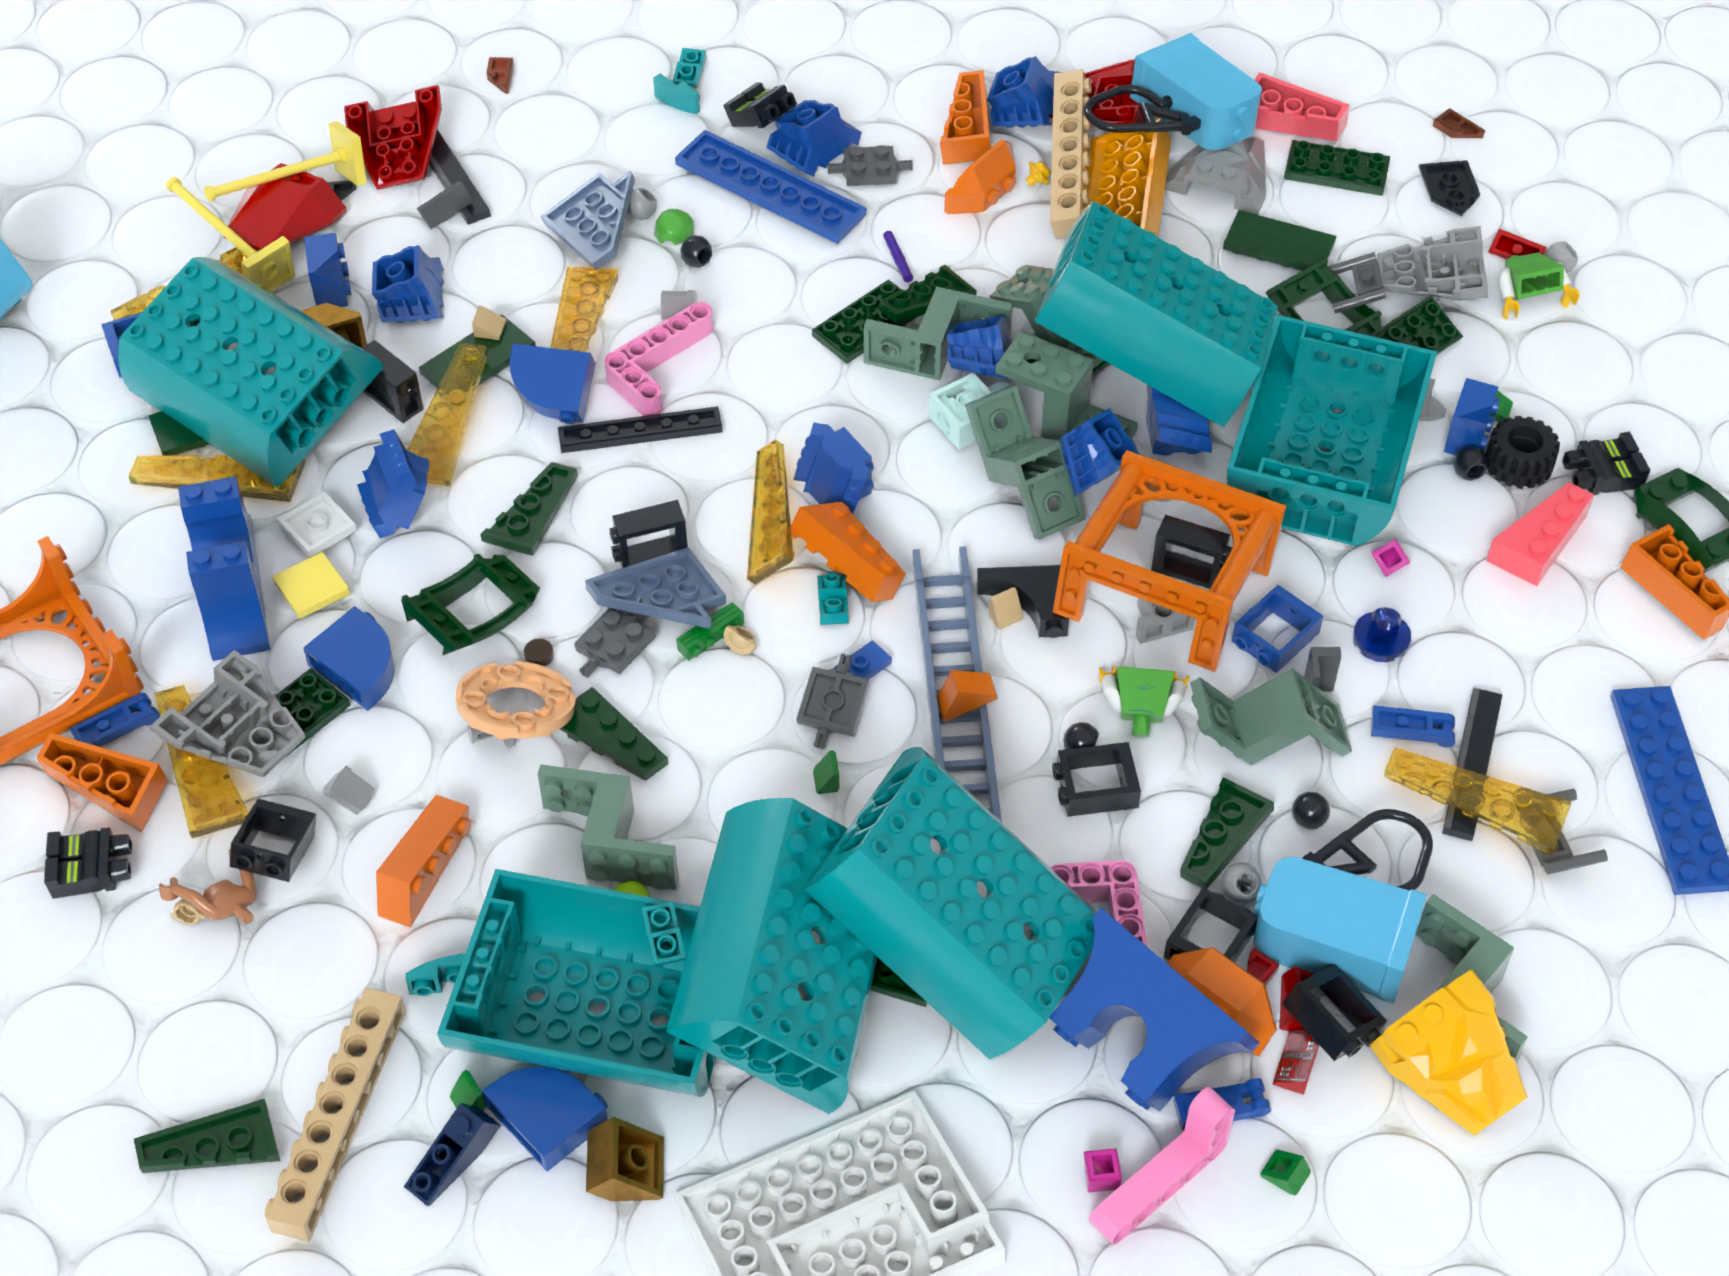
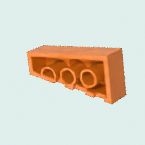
[940,70,991,164]
[788,502,906,603]
[1620,524,1729,640]
[37,733,168,832]
[376,795,471,928]

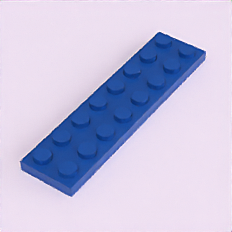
[675,130,867,244]
[1610,686,1729,895]

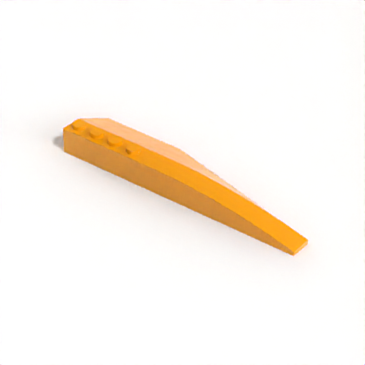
[1086,118,1171,237]

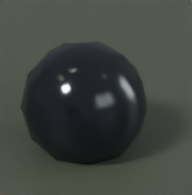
[680,235,713,268]
[1453,446,1489,481]
[1063,722,1099,749]
[1291,792,1330,829]

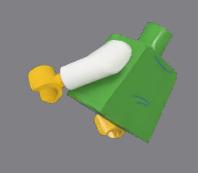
[1499,253,1580,320]
[1099,666,1190,737]

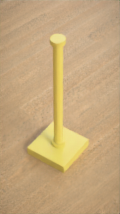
[204,121,367,202]
[166,177,295,292]

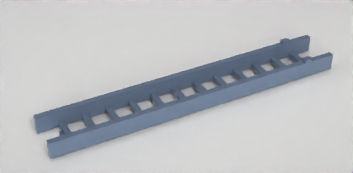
[912,546,1002,822]

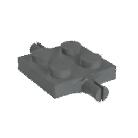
[827,145,912,186]
[574,608,656,678]
[796,653,870,749]

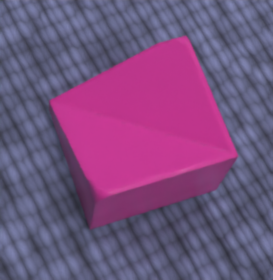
[1371,538,1410,577]
[1083,1148,1122,1192]

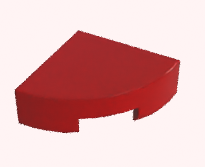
[1247,948,1280,986]

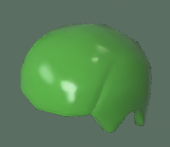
[654,209,694,246]

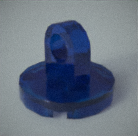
[1353,607,1411,662]

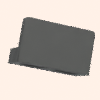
[416,181,473,229]
[1304,647,1342,691]

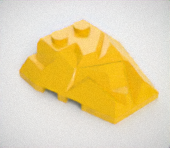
[1370,969,1528,1136]

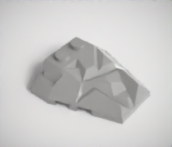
[1165,137,1266,215]
[1377,226,1488,301]
[150,650,305,777]

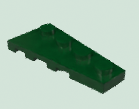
[480,462,578,556]
[560,687,668,781]
[134,1098,281,1173]

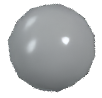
[627,188,657,220]
[1545,241,1578,273]
[1221,862,1261,901]

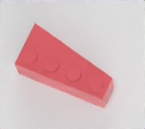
[1255,72,1349,142]
[1486,482,1594,586]

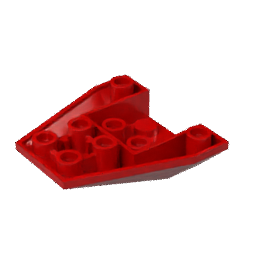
[1049,59,1145,125]
[344,85,442,190]
[223,163,347,251]

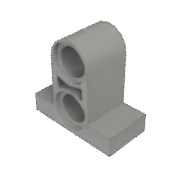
[1135,598,1195,644]

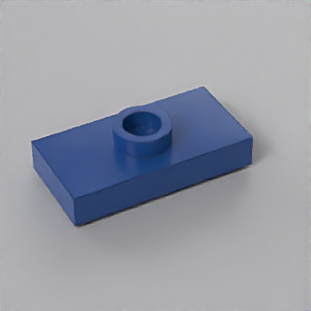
[832,640,892,679]

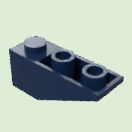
[404,1103,501,1206]

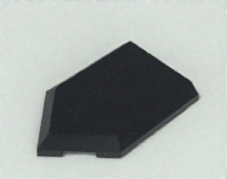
[1418,160,1480,216]

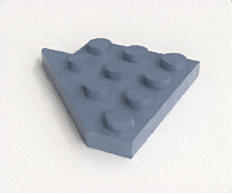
[540,171,635,271]
[585,547,726,628]

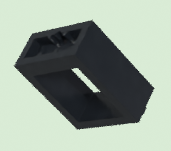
[362,340,424,423]
[609,500,688,568]
[1151,514,1233,589]
[1052,742,1141,817]
[229,798,316,882]
[1163,887,1258,963]
[1282,964,1387,1061]

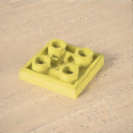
[272,552,350,619]

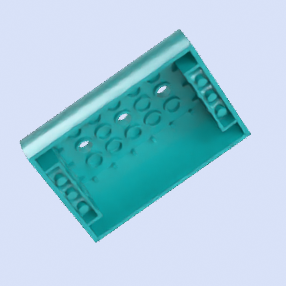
[1034,201,1278,427]
[118,257,384,489]
[1226,315,1437,546]
[804,747,1097,1059]
[666,798,878,1114]
[437,869,716,1097]

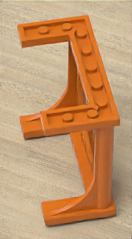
[1053,450,1287,672]
[0,536,144,766]

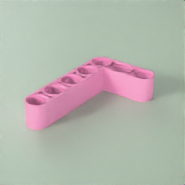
[604,302,713,416]
[1050,861,1147,946]
[1088,1086,1235,1245]

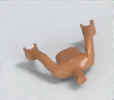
[159,849,257,924]

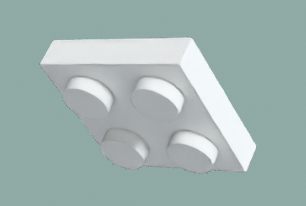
[278,491,357,558]

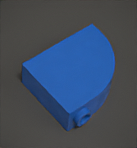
[510,343,596,424]
[303,606,395,711]
[482,1067,608,1172]

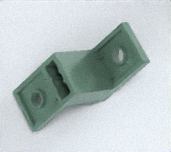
[989,265,1104,369]
[864,286,1013,381]
[995,331,1138,441]
[965,385,1086,540]
[1190,668,1352,765]
[537,764,679,890]
[1416,894,1528,1064]

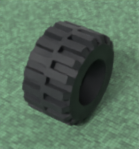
[1486,416,1560,489]

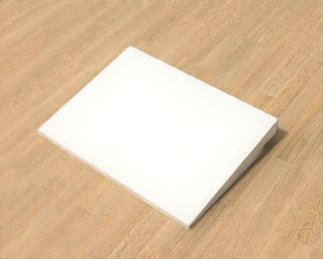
[674,1090,1006,1276]

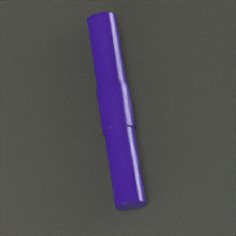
[883,231,913,282]

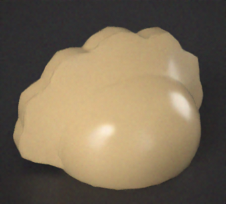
[723,625,757,655]
[170,899,207,925]

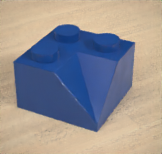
[304,233,352,307]
[1444,378,1500,455]

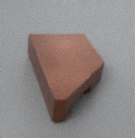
[486,57,514,94]
[1433,108,1485,138]

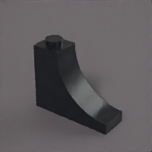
[976,565,1069,638]

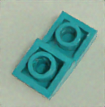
[673,48,707,87]
[653,73,700,114]
[817,573,849,625]
[641,901,686,966]
[405,954,465,996]

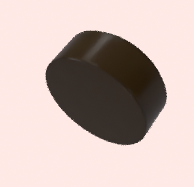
[524,639,554,666]

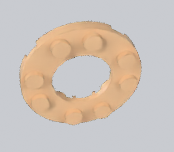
[456,661,576,740]

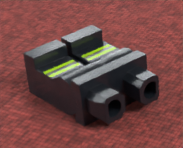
[723,82,797,128]
[1562,431,1651,495]
[44,827,133,899]

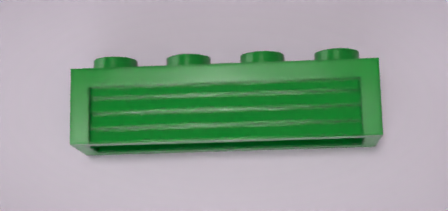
[676,602,744,661]

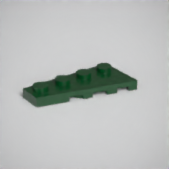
[879,265,977,323]
[1180,777,1274,889]

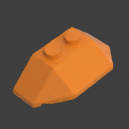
[944,139,1016,214]
[1167,947,1277,1056]

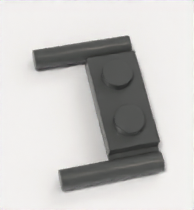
[1328,252,1387,314]
[1515,788,1608,875]

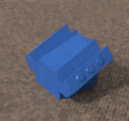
[987,56,1061,128]
[766,100,862,177]
[372,245,444,323]
[947,315,1012,380]
[1146,385,1212,456]
[1059,408,1140,497]
[793,423,874,514]
[357,429,429,538]

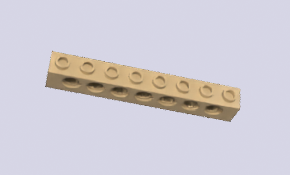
[1050,69,1092,239]
[264,987,406,1242]

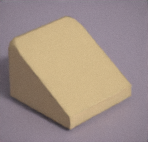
[472,306,507,340]
[989,587,1023,629]

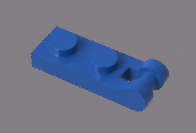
[69,693,160,747]
[1371,705,1455,747]
[1173,1078,1271,1130]

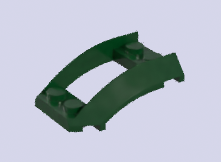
[1265,258,1382,336]
[1634,468,1729,573]
[401,554,540,656]

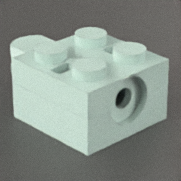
[928,373,1010,450]

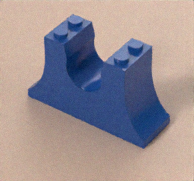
[178,476,271,661]
[1049,908,1260,1112]

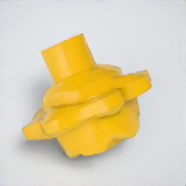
[1025,161,1051,187]

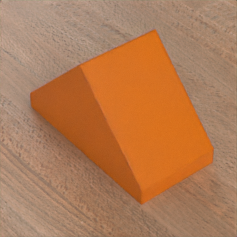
[937,670,998,722]

